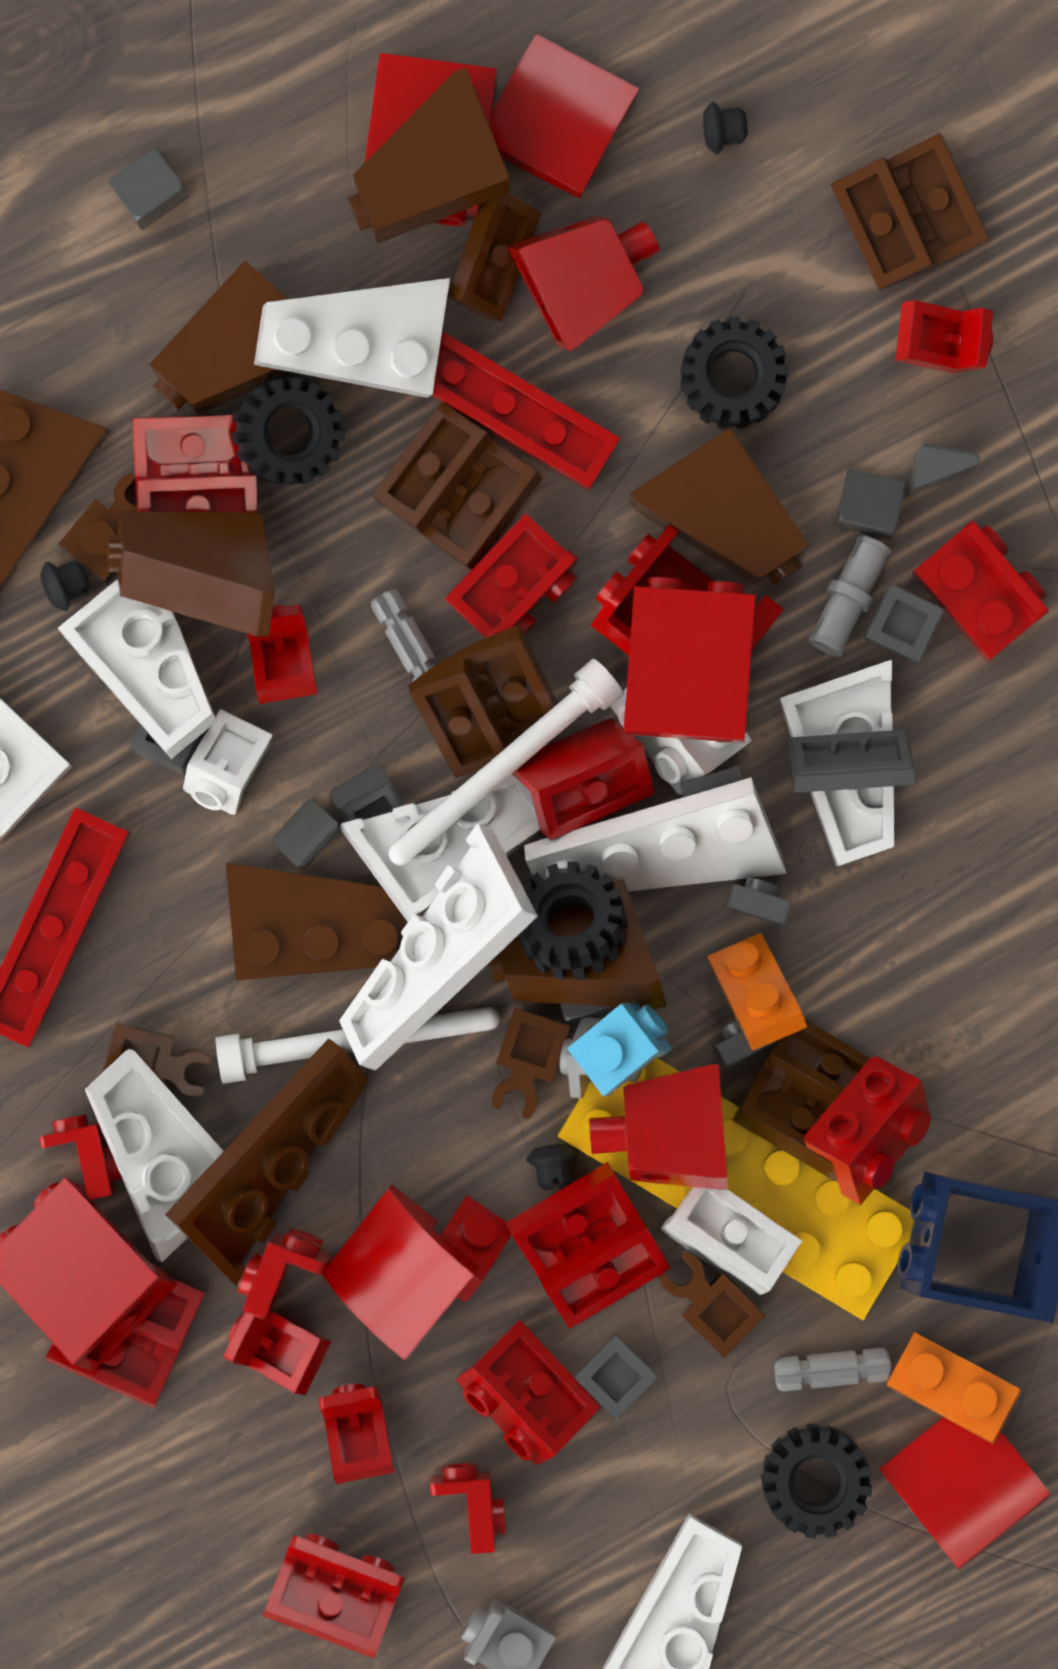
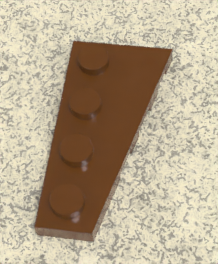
[0,390,110,594]
[226,863,424,980]
[165,1038,369,1286]

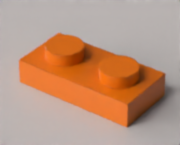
[707,932,807,1051]
[886,1332,1022,1445]

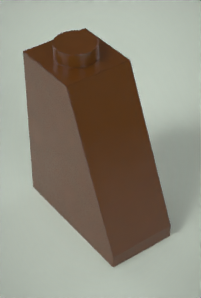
[347,67,510,244]
[149,260,294,414]
[629,428,809,585]
[106,511,275,636]
[488,879,666,1009]

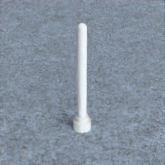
[389,659,623,865]
[215,1007,500,1084]

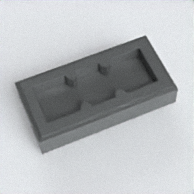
[788,730,915,793]

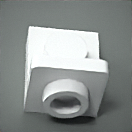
[183,709,273,815]

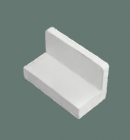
[660,1187,802,1297]

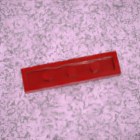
[431,331,620,491]
[0,807,131,1048]

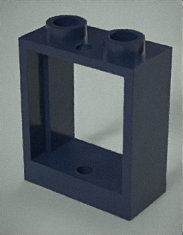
[898,1171,1058,1323]

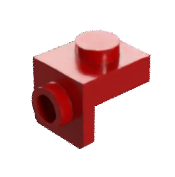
[895,300,994,374]
[247,604,318,704]
[39,1114,122,1200]
[440,1195,511,1302]
[224,1309,332,1395]
[319,1383,395,1484]
[430,1463,506,1554]

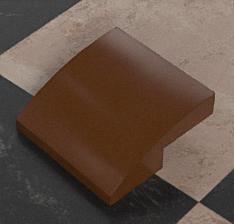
[830,133,991,291]
[371,402,543,571]
[409,625,558,778]
[732,1019,870,1181]

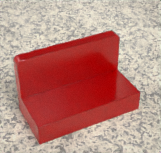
[512,719,655,841]

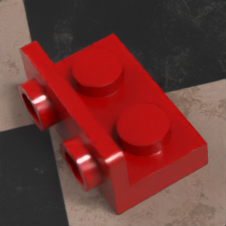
[912,521,1049,662]
[456,1320,601,1465]

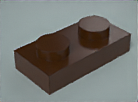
[447,193,542,322]

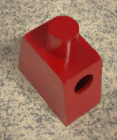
[507,216,660,351]
[589,1064,727,1190]

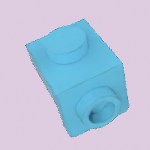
[567,1002,672,1096]

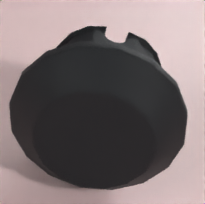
[703,101,748,155]
[40,560,90,611]
[526,1144,579,1190]

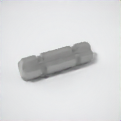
[371,589,435,682]
[774,1348,891,1391]

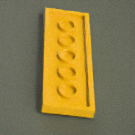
[557,1058,914,1320]

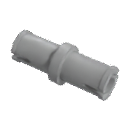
[807,535,892,657]

